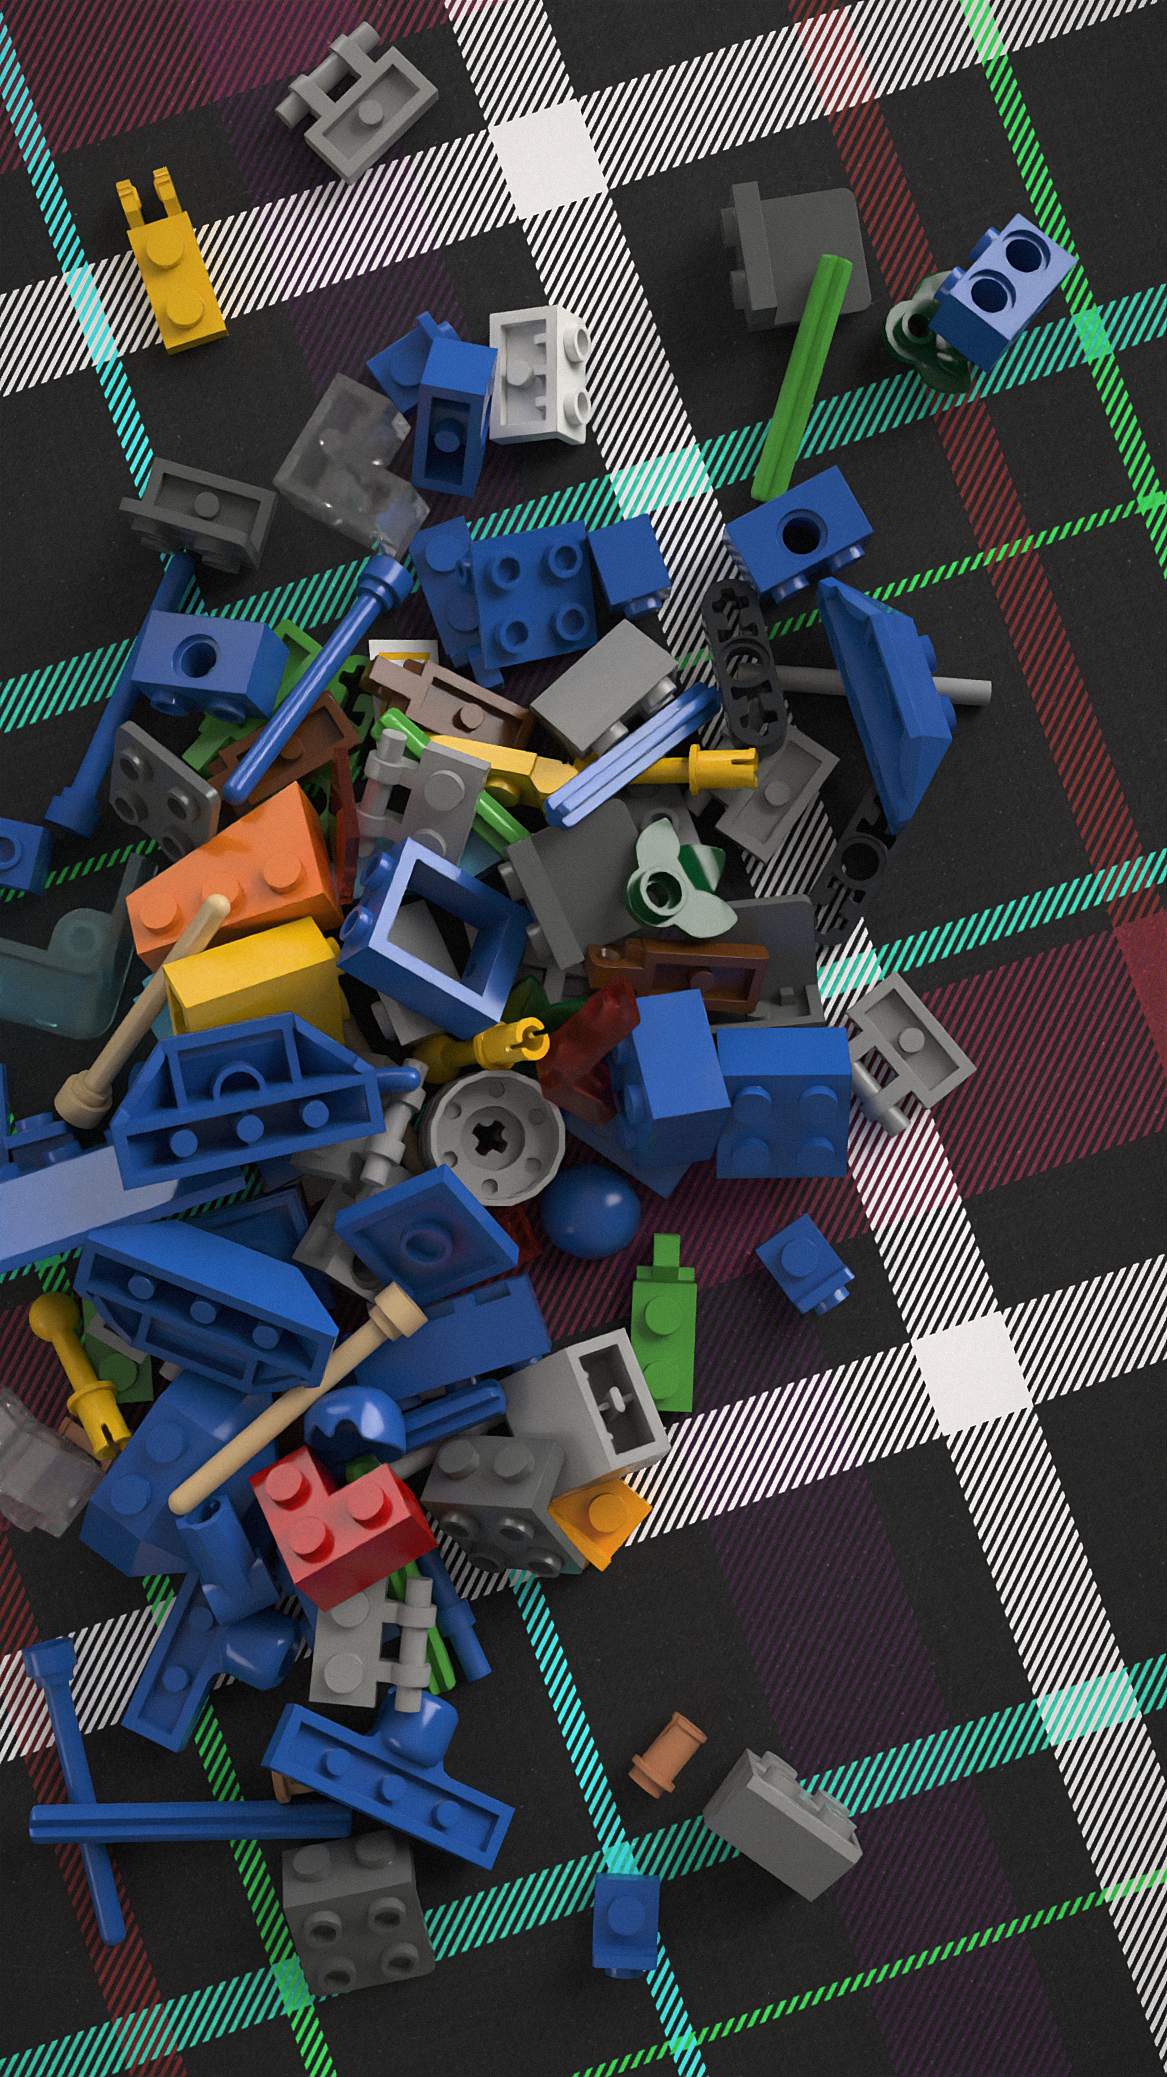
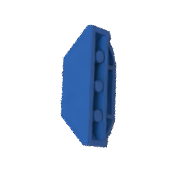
[814,577,957,835]
[109,1011,386,1191]
[73,1219,339,1395]
[79,1369,279,1577]

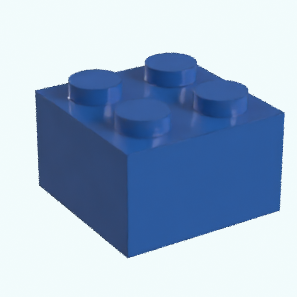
[601,988,731,1172]
[715,1027,852,1178]

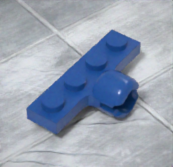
[121,1499,303,1753]
[260,1686,515,1871]

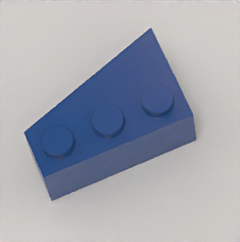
[342,1271,552,1411]

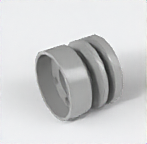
[417,1070,565,1206]

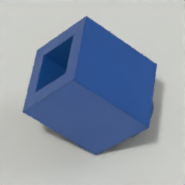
[587,513,672,620]

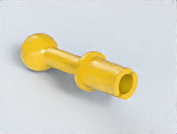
[573,744,759,796]
[413,1017,550,1085]
[29,1291,133,1461]

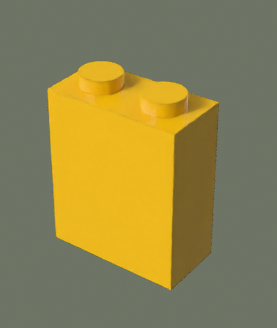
[162,916,350,1047]

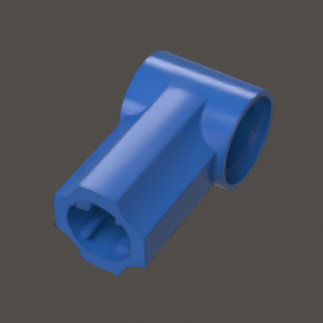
[175,1494,283,1628]

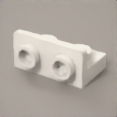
[490,305,591,445]

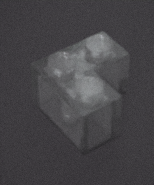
[272,372,431,563]
[0,1382,106,1538]

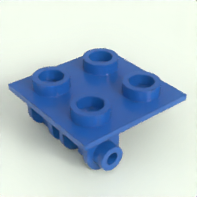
[455,520,598,670]

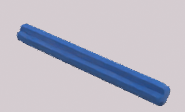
[29,1799,353,1844]

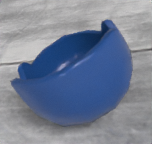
[539,1162,642,1261]
[304,1385,406,1465]

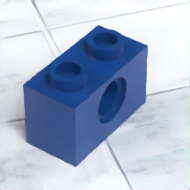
[411,336,498,498]
[721,465,874,605]
[131,610,290,724]

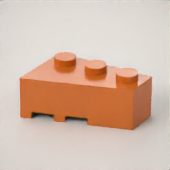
[125,781,345,974]

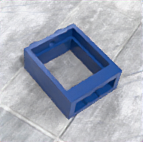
[336,837,534,1041]

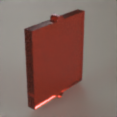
[327,747,360,905]

